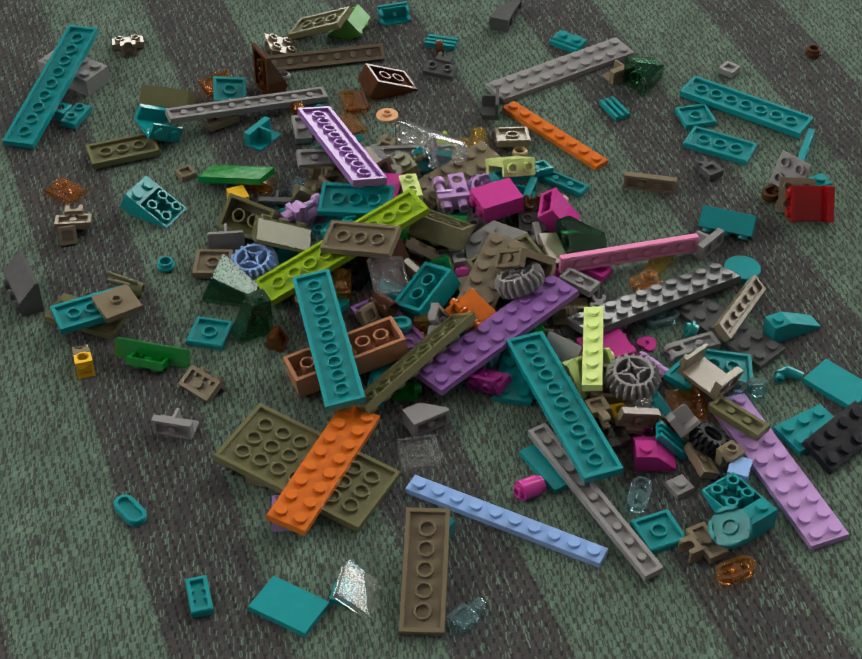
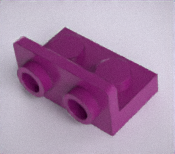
[465,368,512,396]

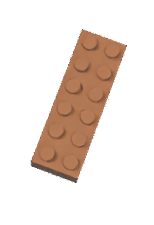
[283,316,408,398]

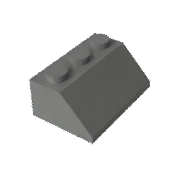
[2,250,44,317]

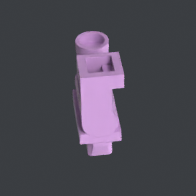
[431,173,470,215]
[280,193,326,227]

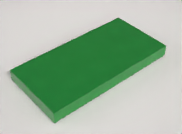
[197,165,275,185]

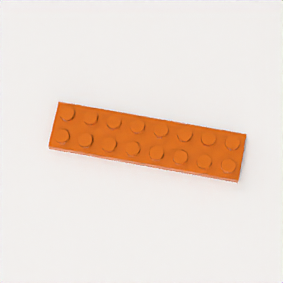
[266,406,380,536]

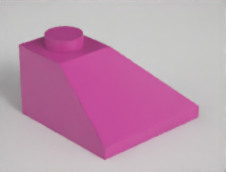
[632,436,676,471]

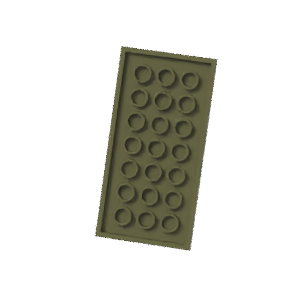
[214,403,401,533]

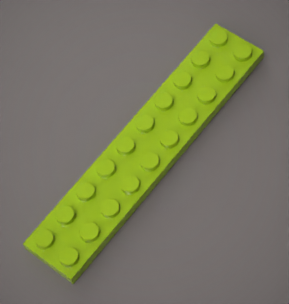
[254,188,430,306]

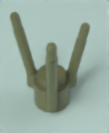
[105,271,145,297]

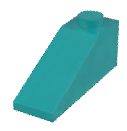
[762,312,821,343]

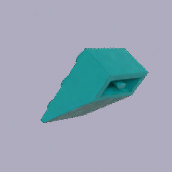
[120,175,187,228]
[701,472,778,545]

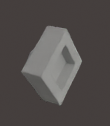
[718,61,741,78]
[665,474,695,500]

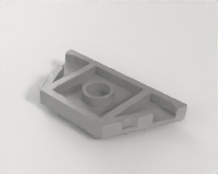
[465,220,527,259]

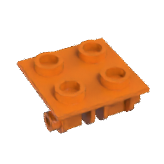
[444,288,497,333]

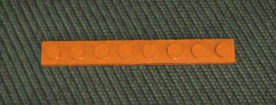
[502,101,608,171]

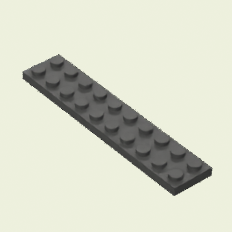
[566,263,741,335]

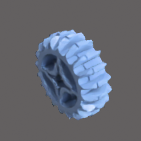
[229,241,279,285]

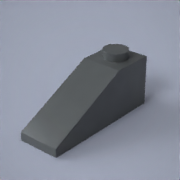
[489,0,522,33]

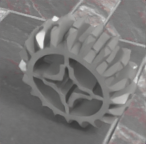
[494,261,545,300]
[605,352,661,402]

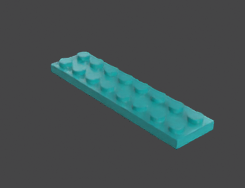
[679,76,814,139]

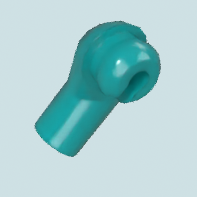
[774,366,804,383]

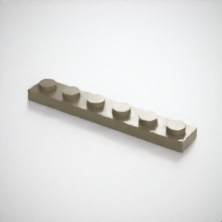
[713,274,766,342]

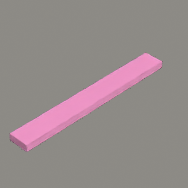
[558,233,699,274]

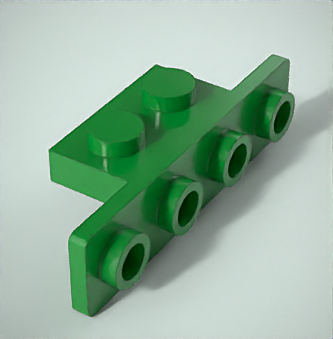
[115,337,190,372]

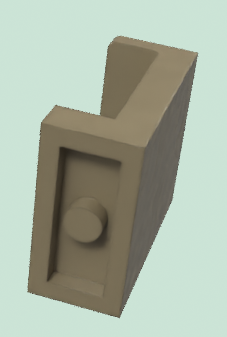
[495,247,557,277]

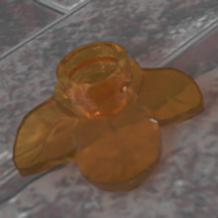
[243,178,277,193]
[628,269,663,290]

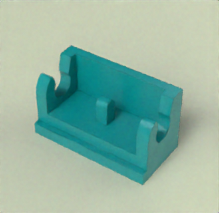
[377,1,411,26]

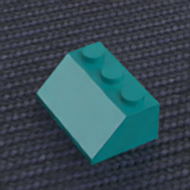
[698,205,758,241]
[395,261,461,326]

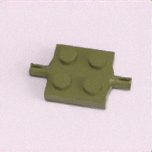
[378,151,425,175]

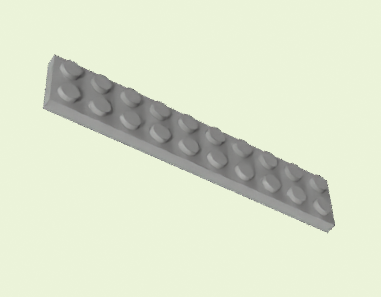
[485,37,634,104]

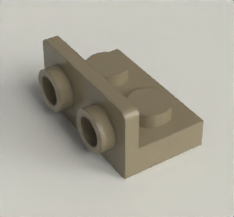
[178,365,227,404]

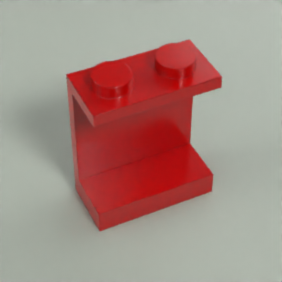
[785,186,835,222]

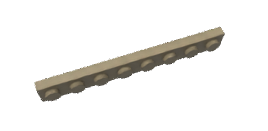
[267,43,385,71]

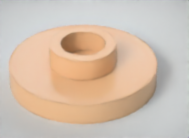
[376,108,398,123]

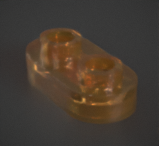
[715,555,757,585]

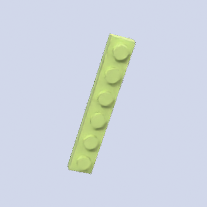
[582,306,604,391]

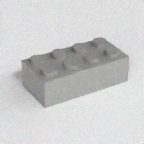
[38,50,110,96]

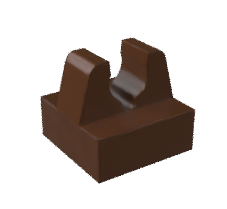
[264,325,289,353]

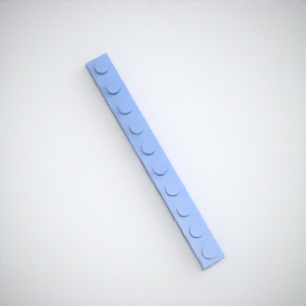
[405,475,608,568]

